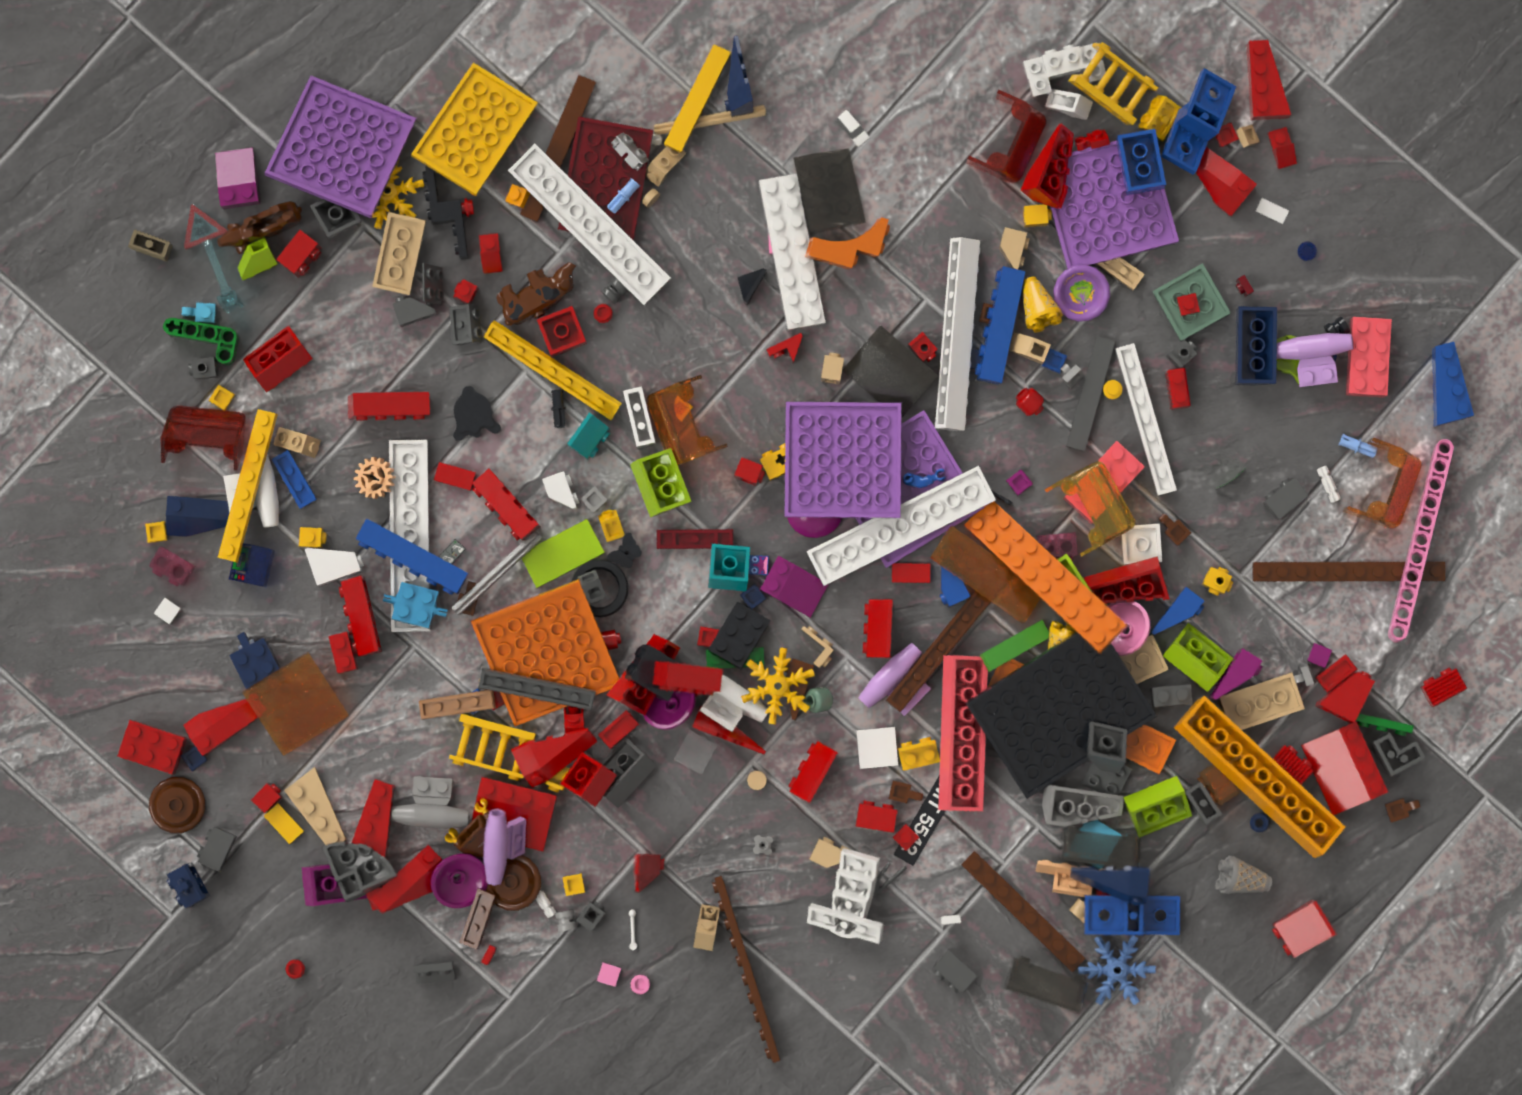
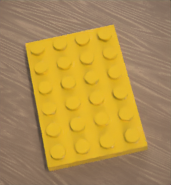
[411,63,538,196]

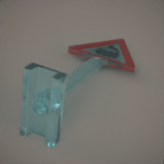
[184,204,244,314]

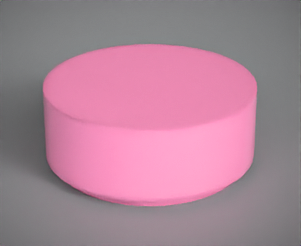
[631,975,650,994]

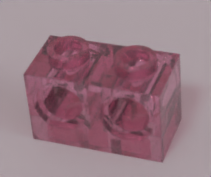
[1036,532,1078,560]
[149,546,196,587]

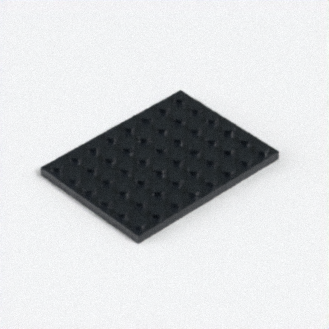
[965,632,1157,799]

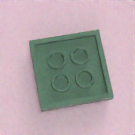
[1152,263,1231,342]

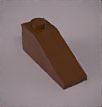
[785,658,814,720]

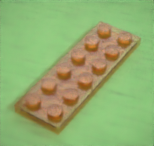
[930,526,1041,624]

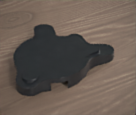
[453,386,501,441]

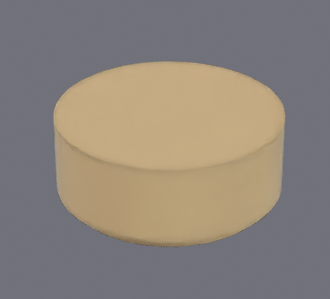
[642,189,660,208]
[747,771,767,790]

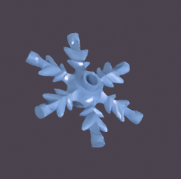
[1078,935,1156,1005]

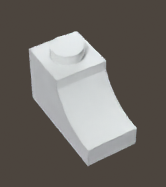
[1045,89,1093,120]

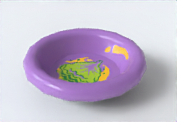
[1053,265,1110,322]

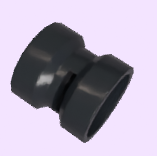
[1324,316,1350,334]

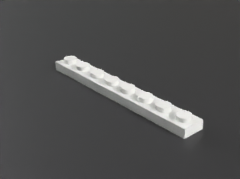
[1115,343,1177,496]

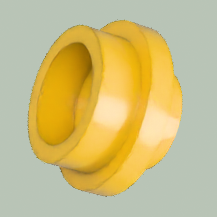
[1103,380,1122,399]

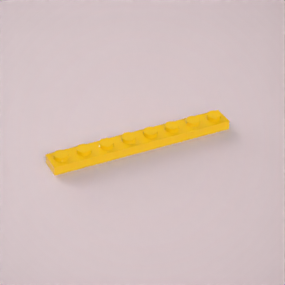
[484,320,622,420]
[218,409,278,563]

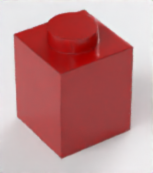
[251,783,283,813]

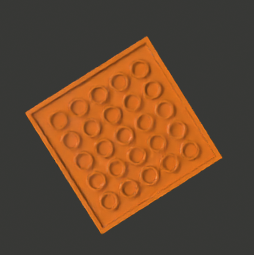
[471,579,619,727]

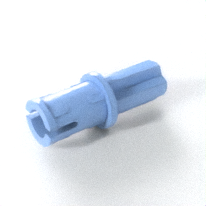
[607,178,640,213]
[1339,434,1378,458]

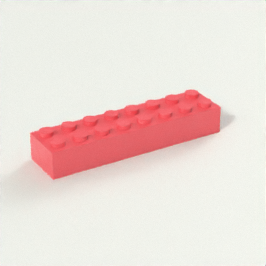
[938,655,988,811]

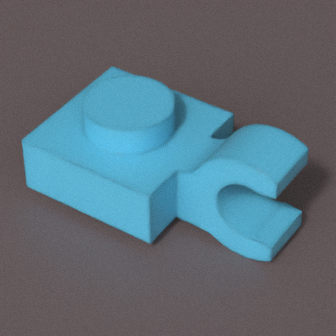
[182,303,216,323]

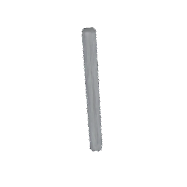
[452,532,542,615]

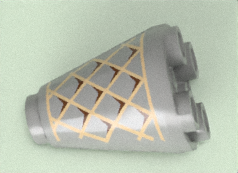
[1215,855,1272,894]

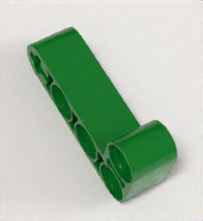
[163,318,239,365]

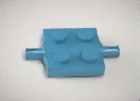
[383,582,448,629]

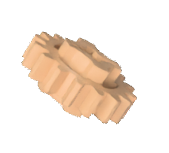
[354,457,396,499]

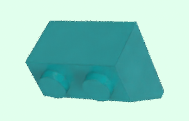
[567,413,610,460]
[708,544,750,591]

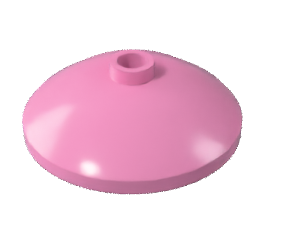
[1107,600,1151,656]

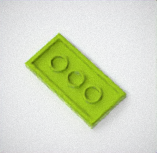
[521,519,605,588]

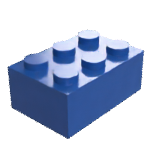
[1116,129,1166,196]

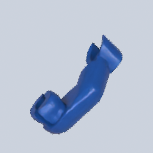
[903,469,946,488]

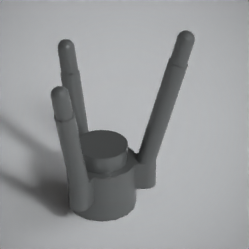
[873,862,907,898]

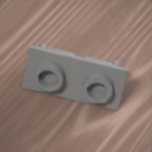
[611,132,649,171]

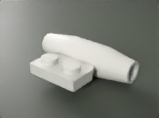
[223,454,279,528]
[700,675,767,732]

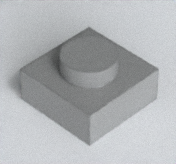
[581,486,608,513]

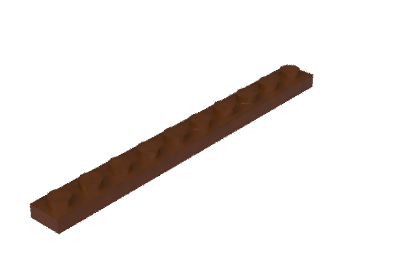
[1252,562,1445,582]
[712,875,780,1063]

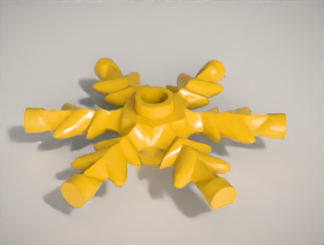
[372,157,424,229]
[741,647,815,724]

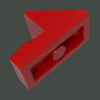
[1267,127,1297,169]
[479,233,503,274]
[766,333,802,363]

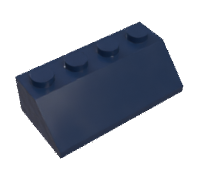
[1235,306,1277,386]

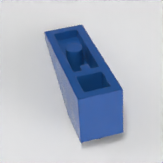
[939,545,970,607]
[1150,587,1204,635]

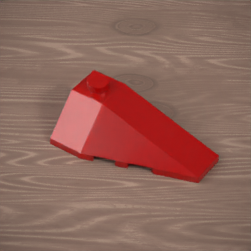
[692,706,766,755]

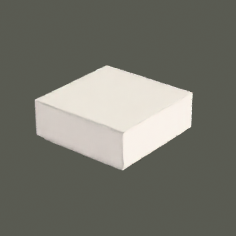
[154,598,181,624]
[940,914,961,924]

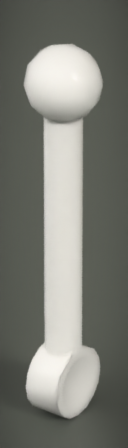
[628,910,637,950]

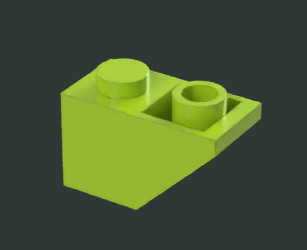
[237,237,277,280]

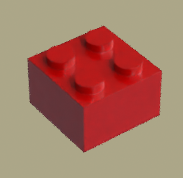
[276,230,322,278]
[537,306,587,357]
[560,752,617,807]

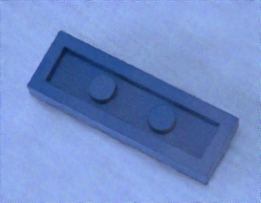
[272,450,317,509]

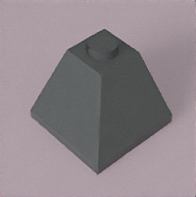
[310,199,362,239]
[1087,721,1127,773]

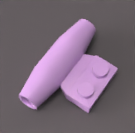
[1277,333,1353,387]
[858,643,931,716]
[484,809,526,885]

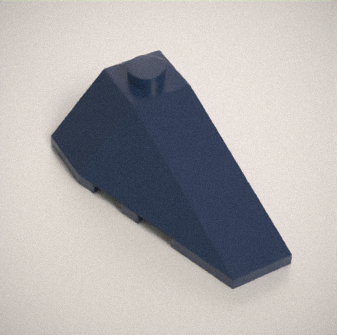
[724,35,754,117]
[166,496,230,537]
[1070,866,1150,905]

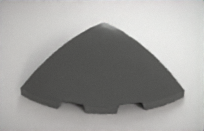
[322,842,397,903]

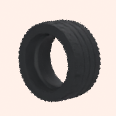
[571,559,629,617]

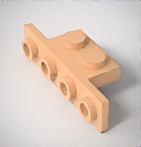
[1035,860,1103,897]

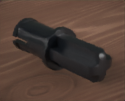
[551,390,566,428]

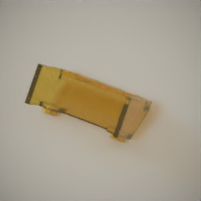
[1045,461,1135,557]

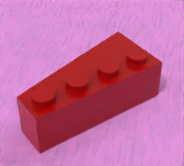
[1247,40,1291,120]
[348,392,430,421]
[472,468,541,541]
[1083,556,1170,604]
[607,634,681,715]
[351,779,395,859]

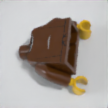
[445,798,490,858]

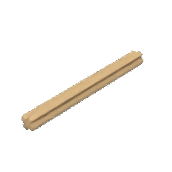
[654,105,766,135]

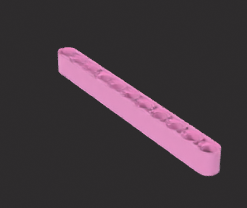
[1388,439,1454,643]

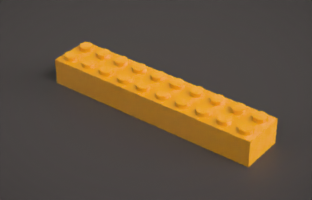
[1173,696,1345,859]

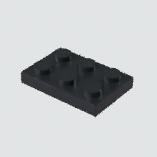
[708,602,770,670]

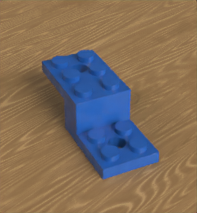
[1161,68,1237,175]
[1084,895,1180,935]

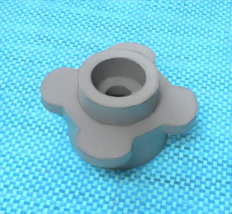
[753,835,773,855]

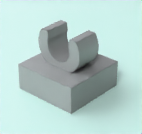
[1060,364,1084,389]
[1294,665,1316,686]

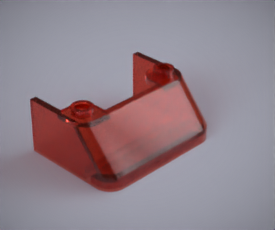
[966,89,1046,184]
[161,406,246,471]

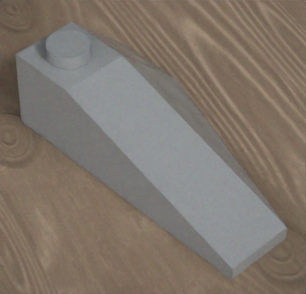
[1042,786,1124,827]

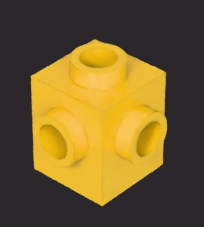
[1202,567,1233,596]

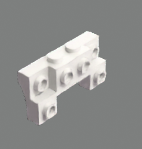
[1023,44,1106,98]

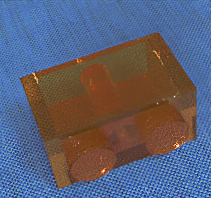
[1197,764,1239,806]

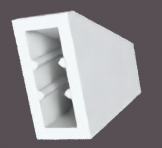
[305,548,364,586]

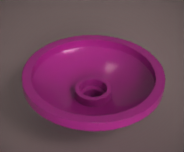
[787,517,842,538]
[643,691,696,730]
[431,854,488,908]

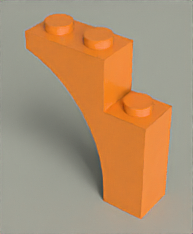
[805,217,890,270]

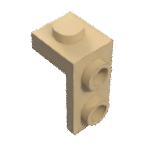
[646,147,686,186]
[273,427,321,458]
[801,626,834,668]

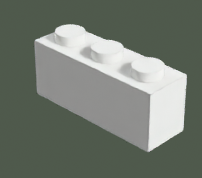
[623,386,656,449]

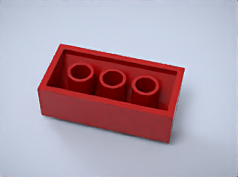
[339,575,382,657]

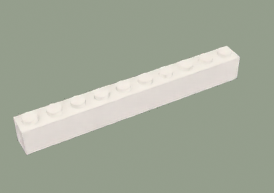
[935,237,980,431]

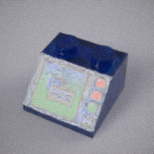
[229,543,275,588]

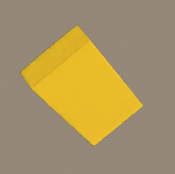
[264,803,304,844]

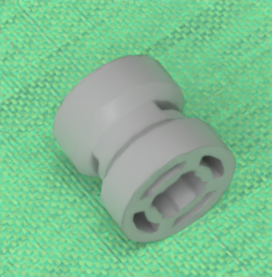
[555,909,577,932]

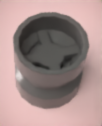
[601,278,628,304]

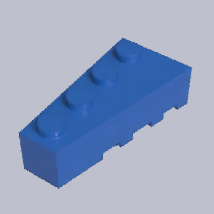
[1432,342,1474,427]

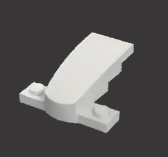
[807,848,884,944]

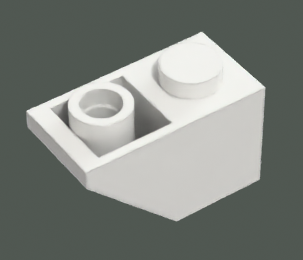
[542,471,579,510]

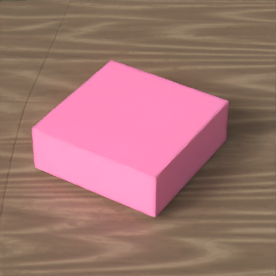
[597,962,621,987]

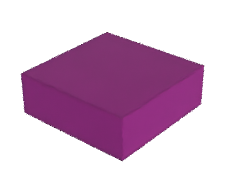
[1006,469,1033,496]
[1307,643,1332,668]

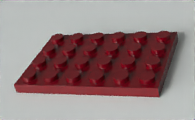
[558,116,654,241]

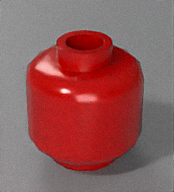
[1016,387,1044,416]

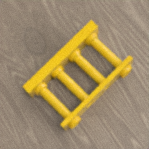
[1068,42,1158,125]
[449,714,536,781]

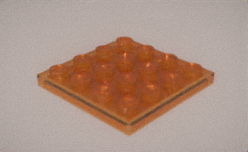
[242,652,349,756]

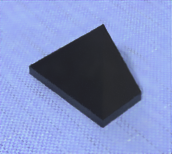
[737,268,767,305]

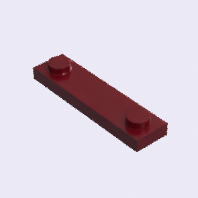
[657,529,733,549]

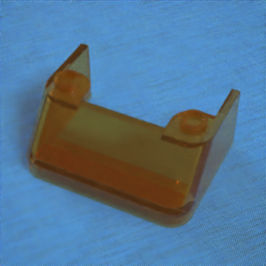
[647,375,728,465]
[1343,438,1421,529]

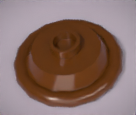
[149,777,205,833]
[486,855,541,911]

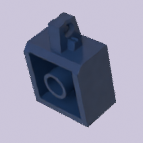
[229,632,283,690]
[166,863,210,908]

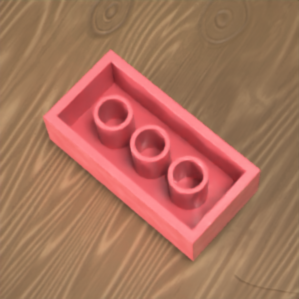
[1346,317,1392,398]
[1063,441,1145,524]

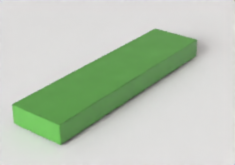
[980,620,1049,672]

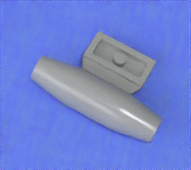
[391,776,470,829]

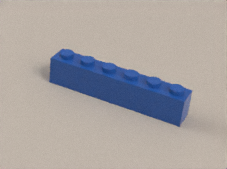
[975,266,1026,385]
[355,518,469,595]

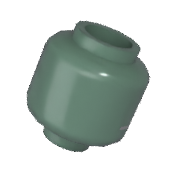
[804,687,833,713]

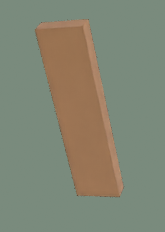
[419,690,496,720]

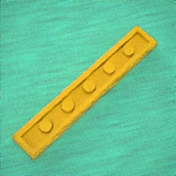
[664,45,731,153]

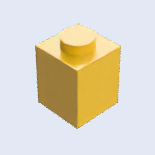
[1023,204,1052,227]

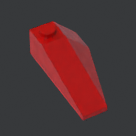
[1021,123,1074,209]
[1185,147,1257,217]
[183,695,268,756]
[511,728,597,788]
[369,845,442,914]
[634,853,665,893]

